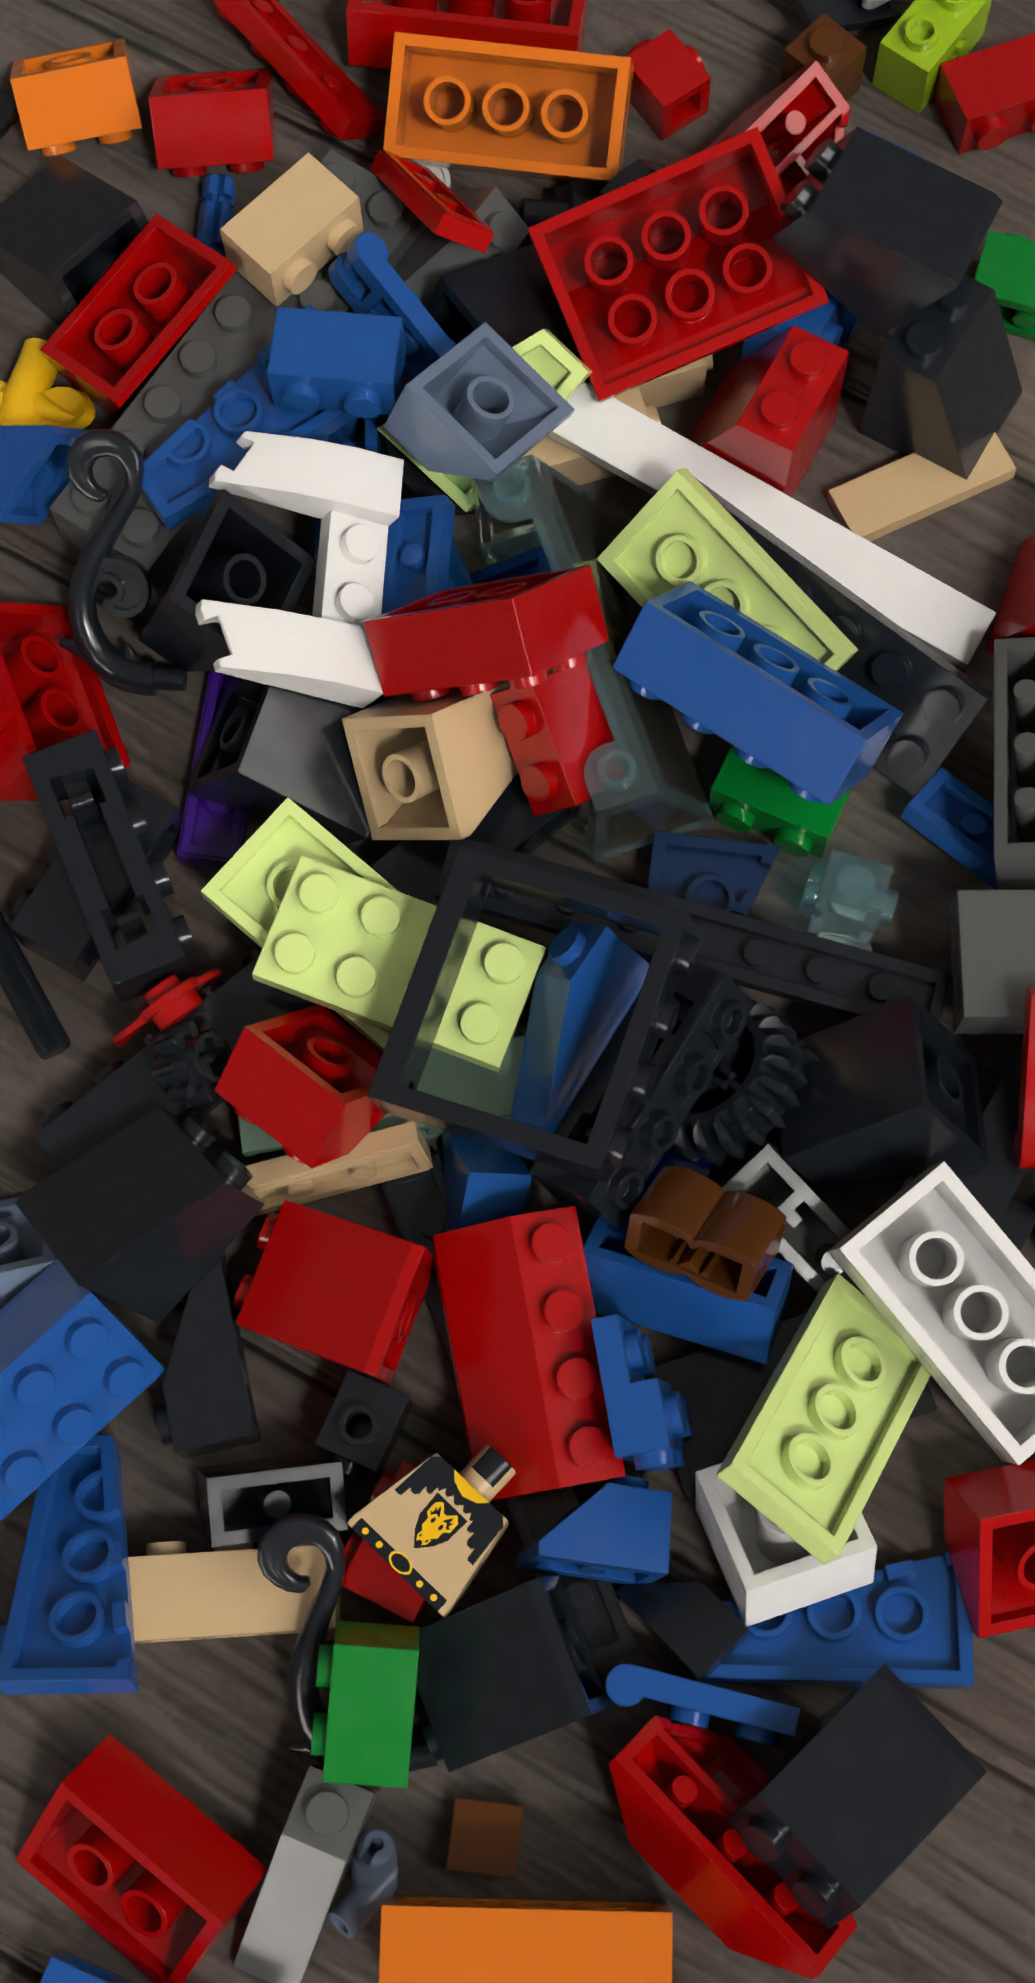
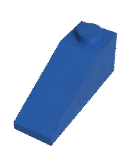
[510,922,650,1133]

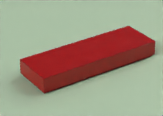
[370,150,494,254]

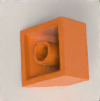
[10,38,142,156]

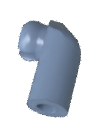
[328,1828,398,1939]

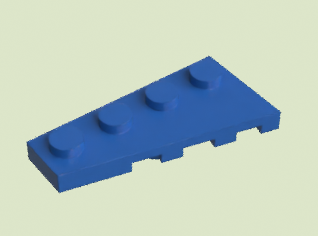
[141,303,358,531]
[0,1435,139,1695]
[696,1551,974,1689]

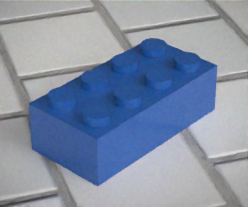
[612,581,904,806]
[0,1258,166,1522]

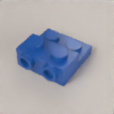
[591,1314,694,1473]

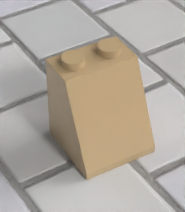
[342,680,518,840]

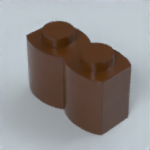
[624,1165,787,1301]

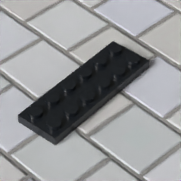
[696,478,993,797]

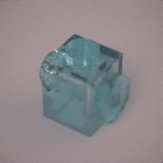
[798,849,900,946]

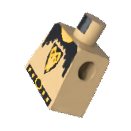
[347,1444,516,1618]

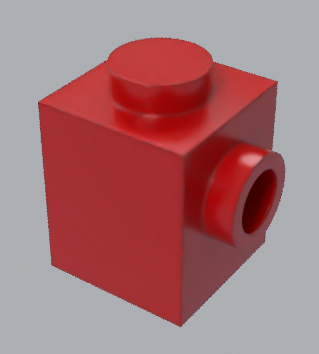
[625,29,711,141]

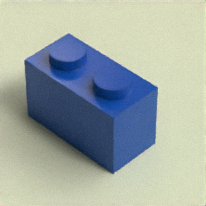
[267,307,407,418]

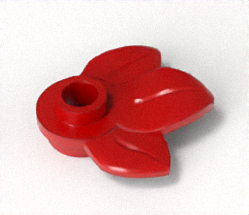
[112,968,222,1047]

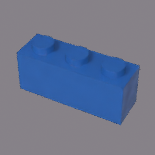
[583,1215,794,1364]

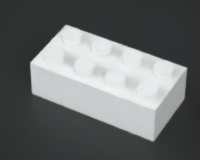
[829,1161,1035,1465]

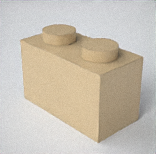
[220,152,364,307]

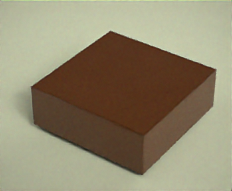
[446,1797,524,1879]

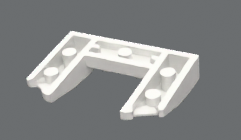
[195,431,404,709]

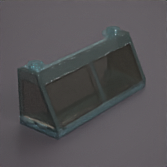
[472,454,713,862]

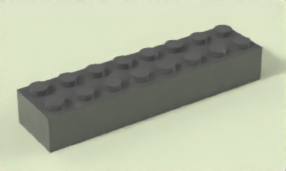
[49,149,426,600]

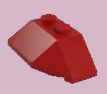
[706,60,851,196]
[609,1715,857,1980]

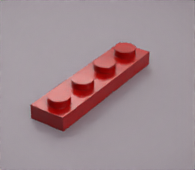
[212,0,386,140]

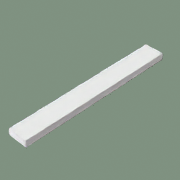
[547,381,996,669]

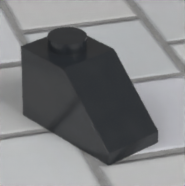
[197,1459,348,1548]

